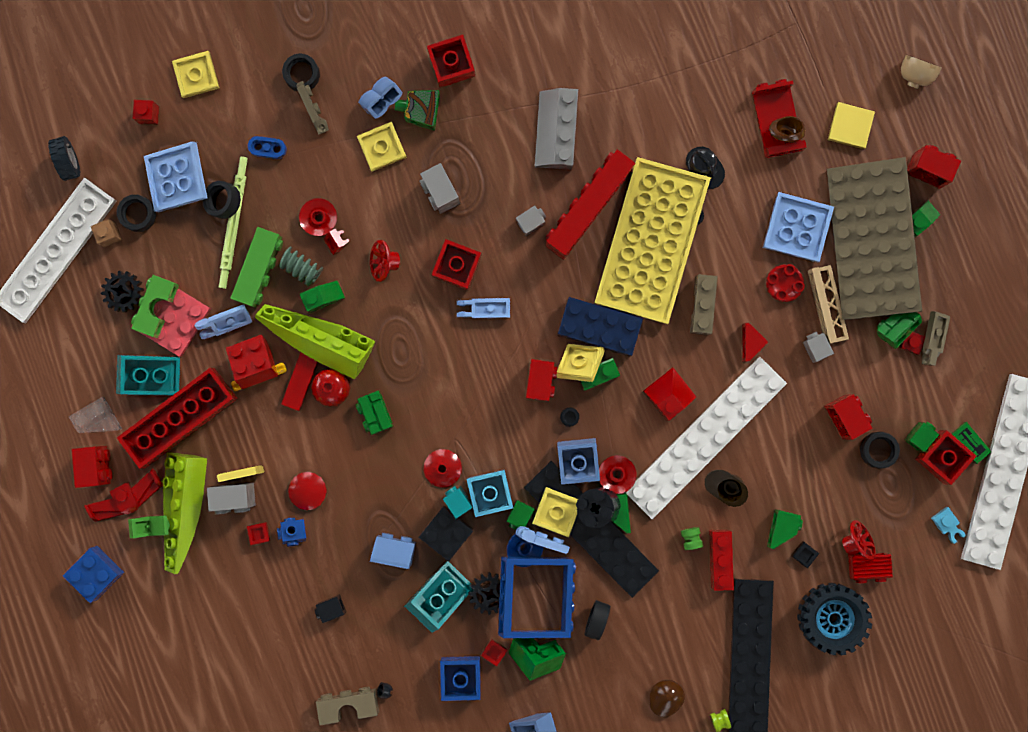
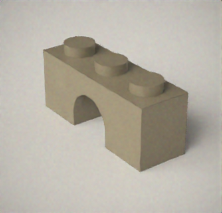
[690,274,718,335]
[316,687,379,725]

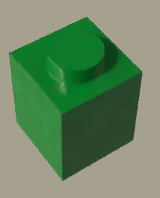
[905,422,939,453]
[507,500,534,530]

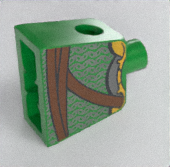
[395,90,440,131]

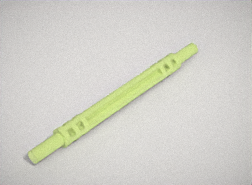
[218,156,248,289]

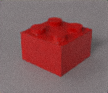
[427,35,476,88]
[907,145,961,189]
[431,239,482,291]
[226,334,278,389]
[526,359,558,402]
[824,394,873,440]
[915,430,976,485]
[72,446,112,488]

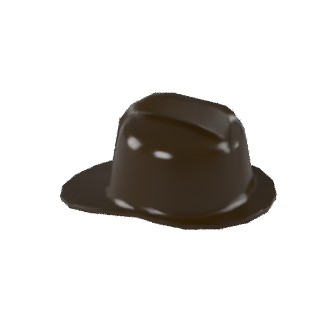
[705,470,748,507]

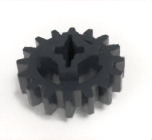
[101,271,144,313]
[468,572,500,615]

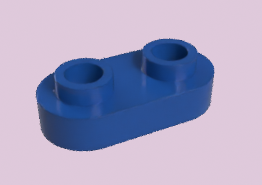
[248,136,287,159]

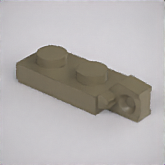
[296,81,329,135]
[922,311,950,366]

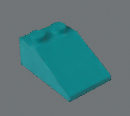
[116,355,180,395]
[404,561,473,633]

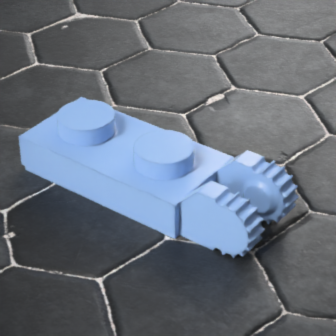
[457,298,510,318]
[194,304,252,339]
[516,526,570,554]

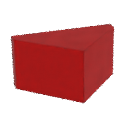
[742,323,768,362]

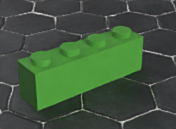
[231,227,283,308]

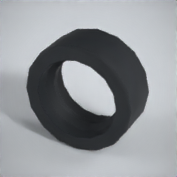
[282,53,320,91]
[203,181,241,219]
[117,195,156,232]
[860,432,900,469]
[584,600,611,640]

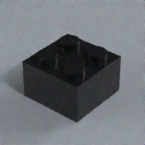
[419,506,474,562]

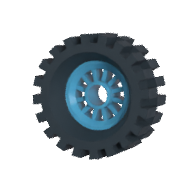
[797,583,872,655]

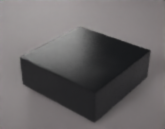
[792,541,819,569]

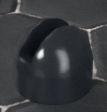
[377,682,393,699]

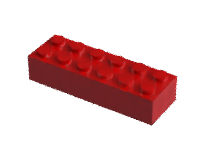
[545,149,636,260]
[117,368,238,469]

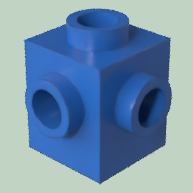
[277,518,306,547]

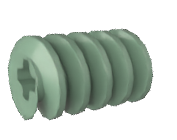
[279,247,323,286]

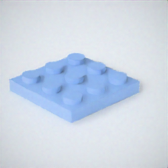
[144,141,207,212]
[763,192,834,263]

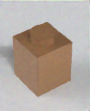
[90,219,122,247]

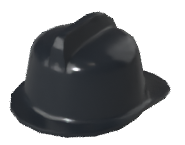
[686,146,725,189]

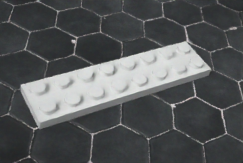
[0,178,117,323]

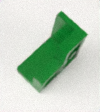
[509,638,566,681]

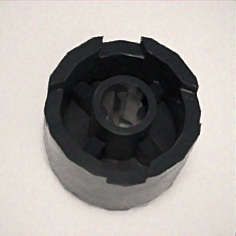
[576,487,621,528]

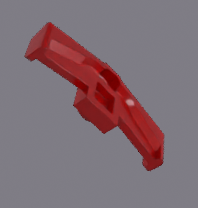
[84,469,163,522]

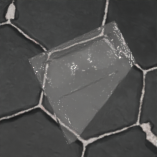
[69,397,122,433]

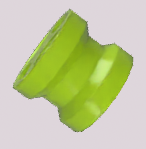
[710,709,731,732]

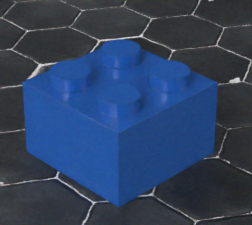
[63,546,125,603]
[440,656,481,701]

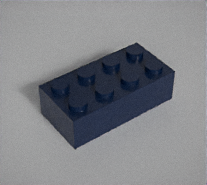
[557,297,643,357]

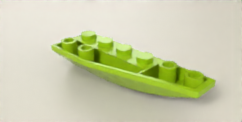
[255,304,375,379]
[162,452,207,574]

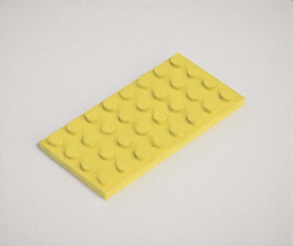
[594,157,711,325]

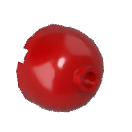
[311,368,351,407]

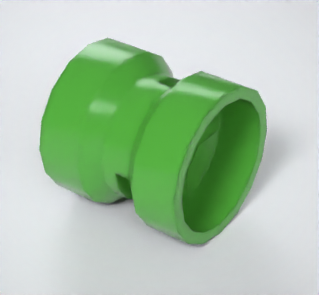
[681,527,703,550]

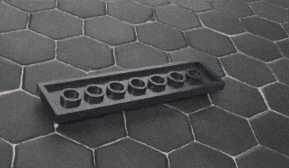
[524,461,659,598]
[728,578,774,732]

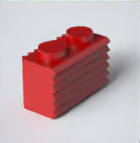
[848,553,893,583]

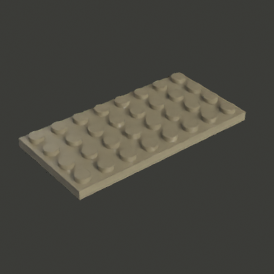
[827,157,922,320]

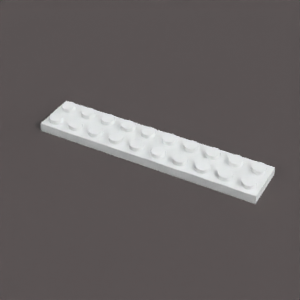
[625,356,787,519]
[961,374,1028,570]

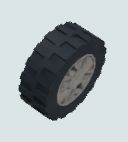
[48,136,81,181]

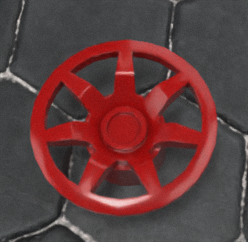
[370,240,400,282]
[842,520,876,560]

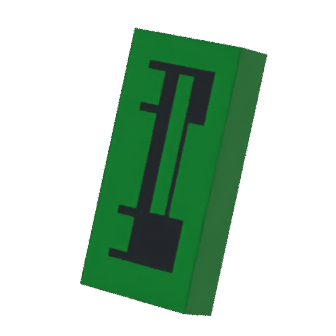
[951,422,992,464]

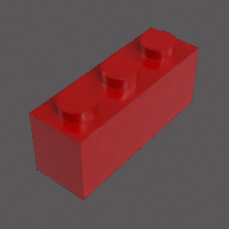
[709,530,734,591]

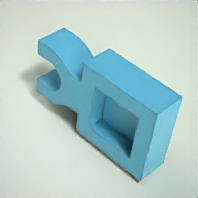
[931,507,966,544]

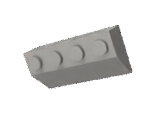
[535,88,578,170]

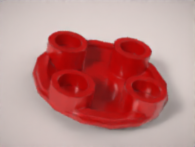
[766,264,805,302]
[288,472,327,510]

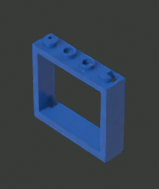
[498,557,576,638]

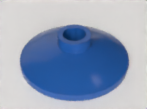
[507,531,543,567]

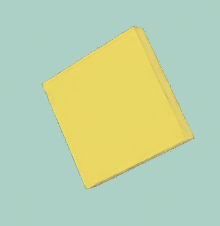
[172,51,219,99]
[827,102,875,149]
[357,122,407,172]
[557,344,605,382]
[217,465,264,482]
[532,487,578,537]

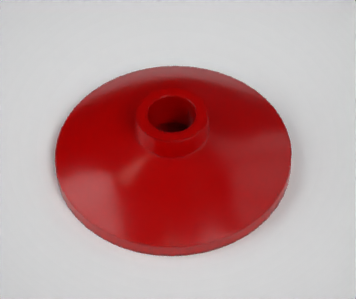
[299,198,337,236]
[424,449,462,488]
[599,455,637,494]

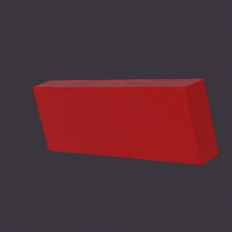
[281,352,318,411]

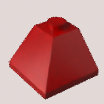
[643,367,696,421]

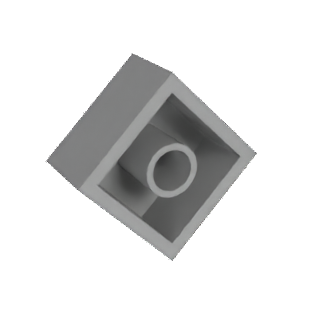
[419,163,460,214]
[207,483,256,514]

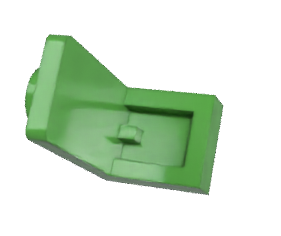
[128,516,170,538]

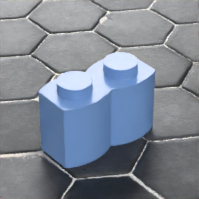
[358,77,403,119]

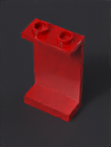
[752,79,807,158]

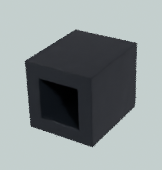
[314,594,346,623]

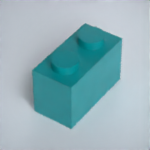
[443,486,473,518]

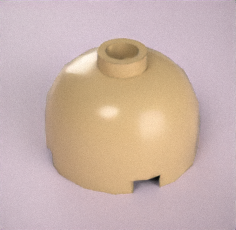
[901,55,941,89]

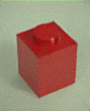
[132,100,159,125]

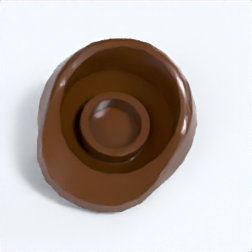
[769,116,805,143]
[650,680,685,717]

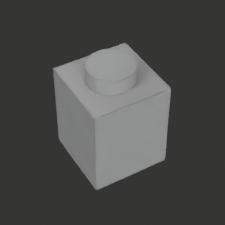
[516,206,546,236]
[803,332,834,363]

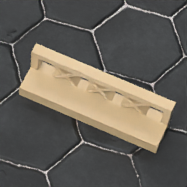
[808,265,849,344]

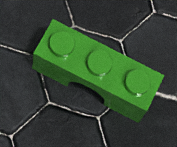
[131,275,179,338]

